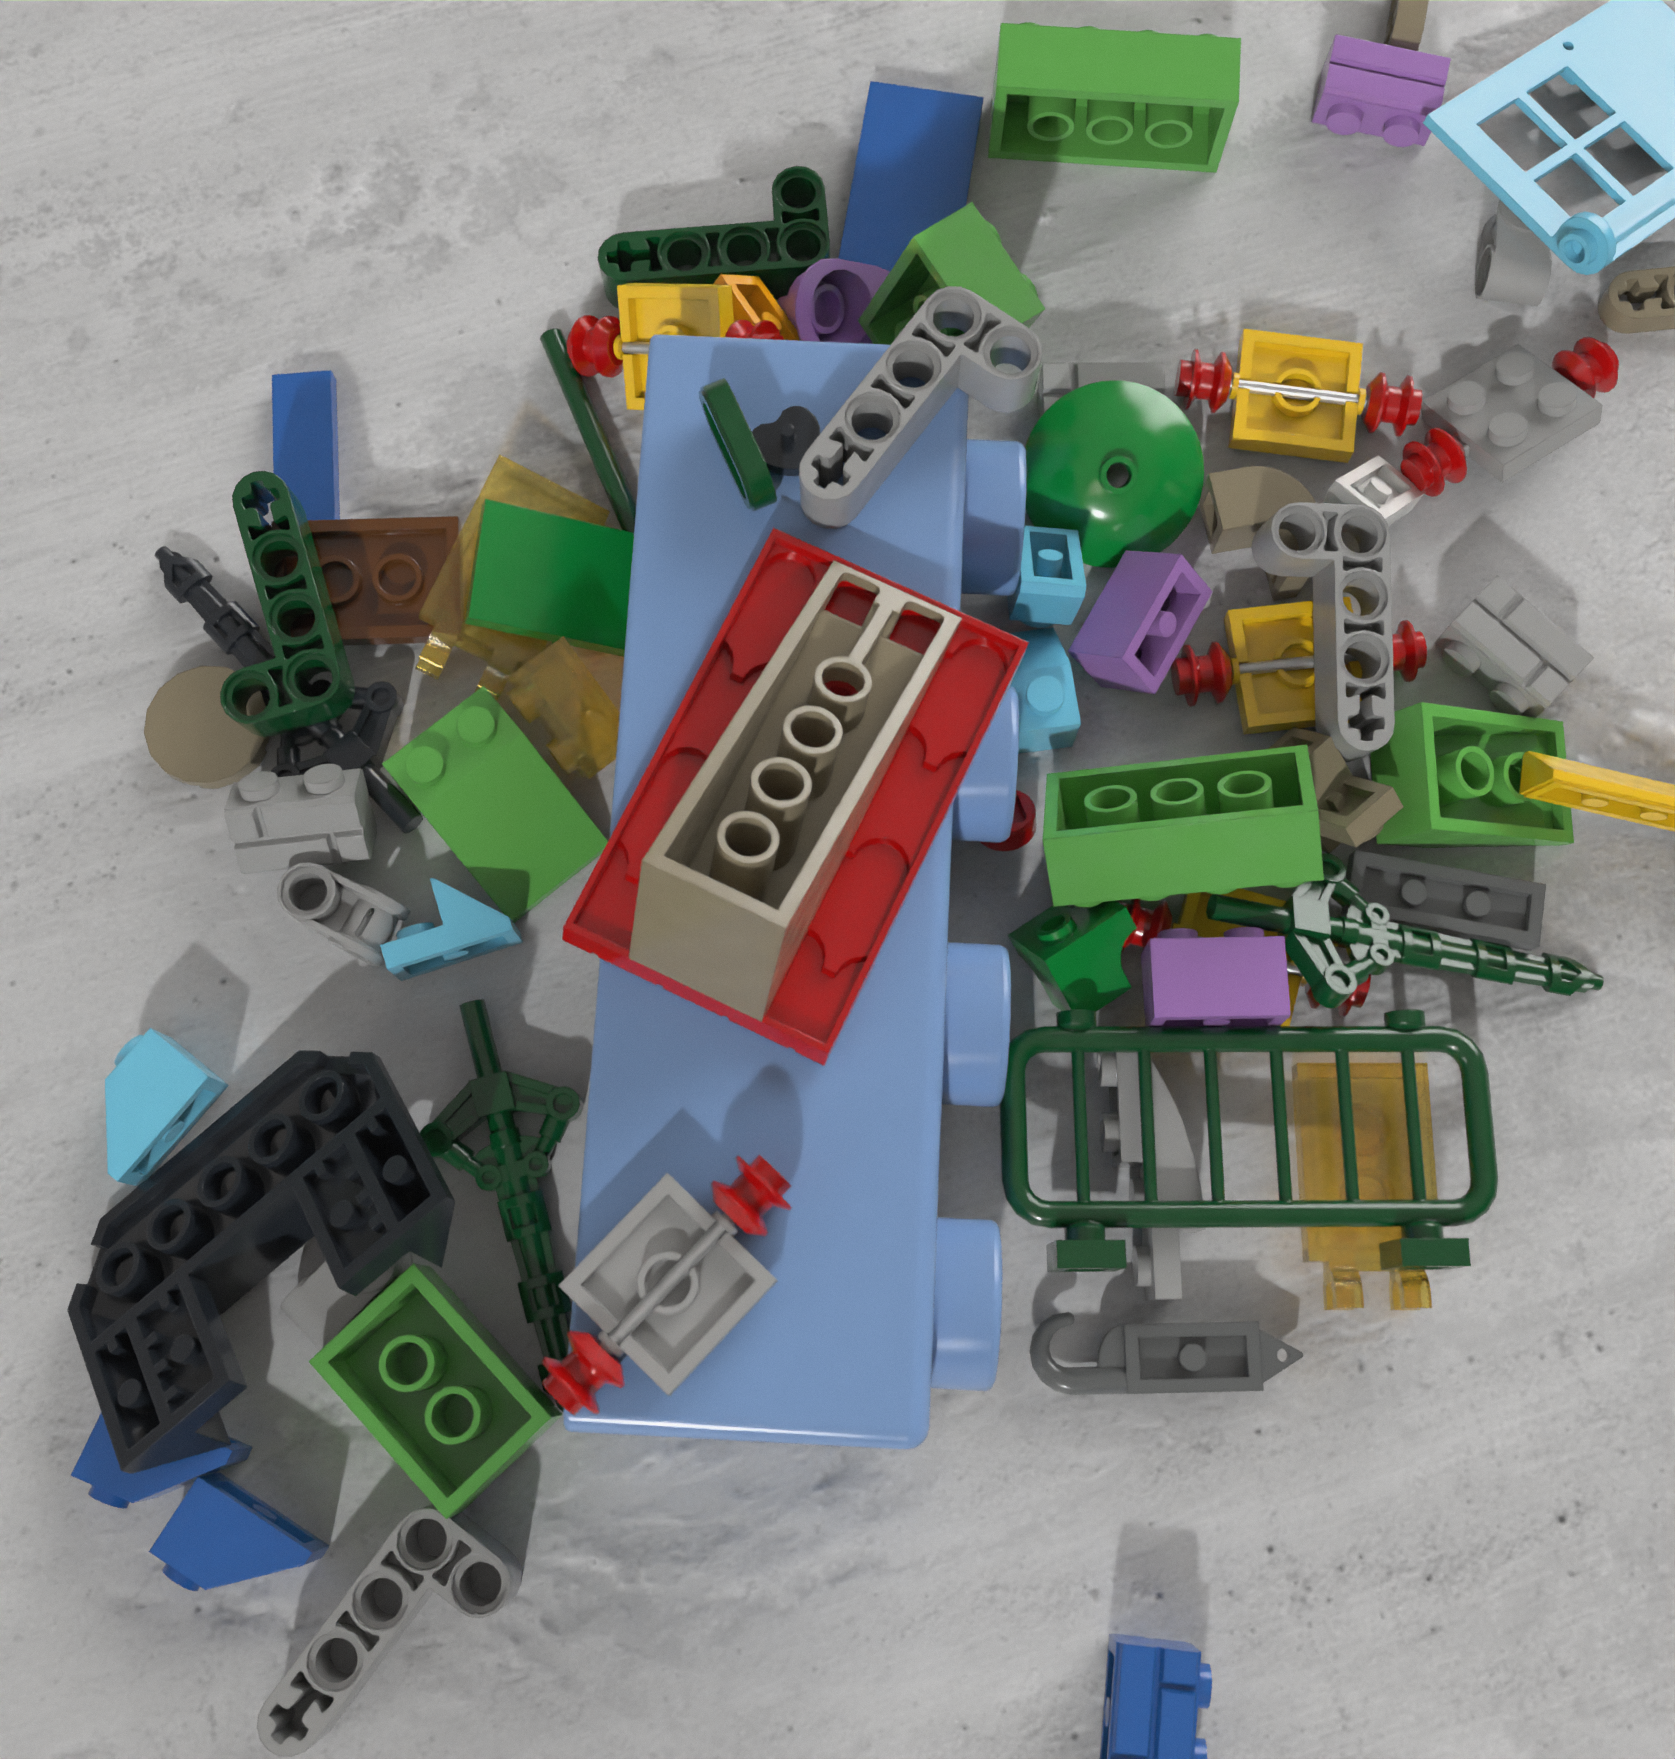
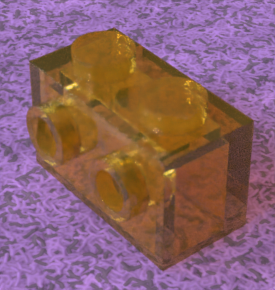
[506,636,620,779]

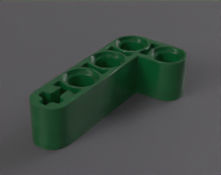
[597,166,830,309]
[220,471,355,737]

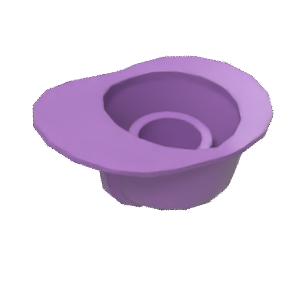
[777,258,890,344]

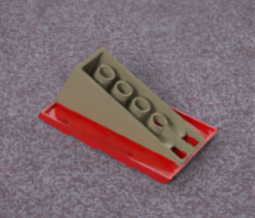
[562,528,1029,1066]

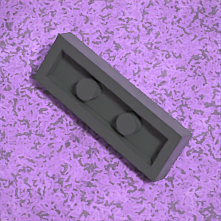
[1341,850,1546,951]

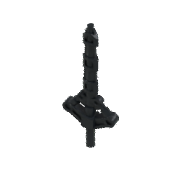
[155,546,423,834]

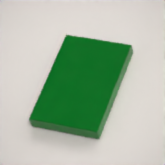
[465,499,634,657]

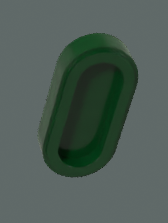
[699,378,777,511]

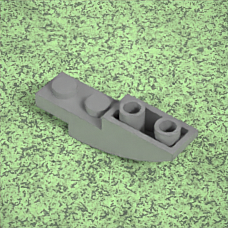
[1097,1053,1206,1301]

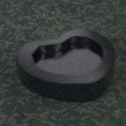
[752,406,820,476]

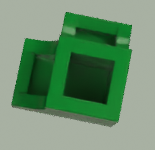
[1008,901,1137,1012]

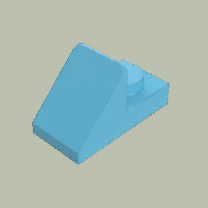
[380,878,523,981]

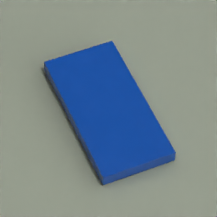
[838,81,984,272]

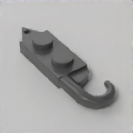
[1029,1312,1303,1395]

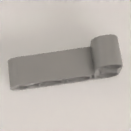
[799,286,1042,529]
[1251,502,1395,762]
[257,1504,522,1757]

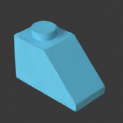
[1007,526,1087,628]
[1009,627,1081,754]
[105,1028,229,1186]

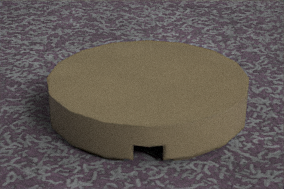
[144,666,269,789]

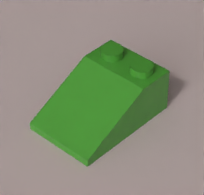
[382,686,608,923]
[1370,702,1574,848]

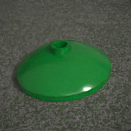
[1024,380,1204,568]

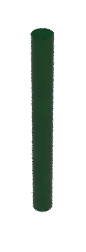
[540,328,636,533]

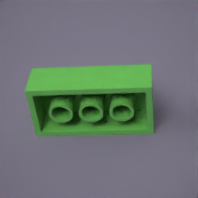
[988,22,1241,173]
[1042,745,1324,907]

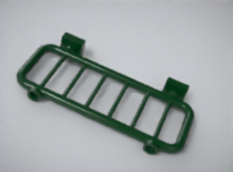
[999,1009,1498,1272]

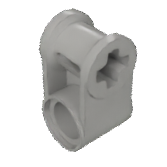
[1475,189,1552,306]
[277,862,411,968]
[280,1251,413,1350]

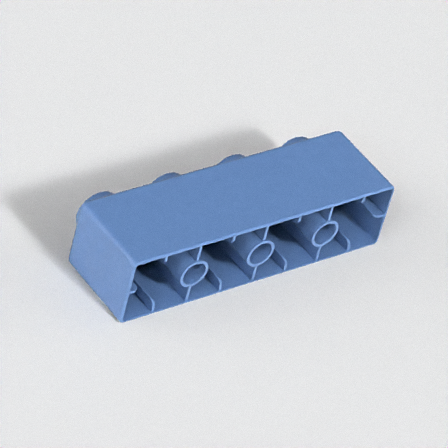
[563,334,1027,1450]

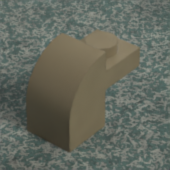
[1199,466,1316,601]
[1268,727,1404,854]

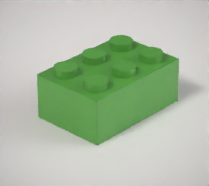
[858,202,1045,367]
[308,1263,563,1519]

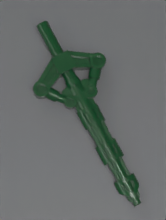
[1206,853,1604,1008]
[420,999,583,1412]

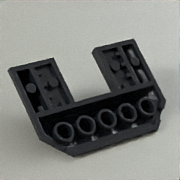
[67,1050,455,1474]

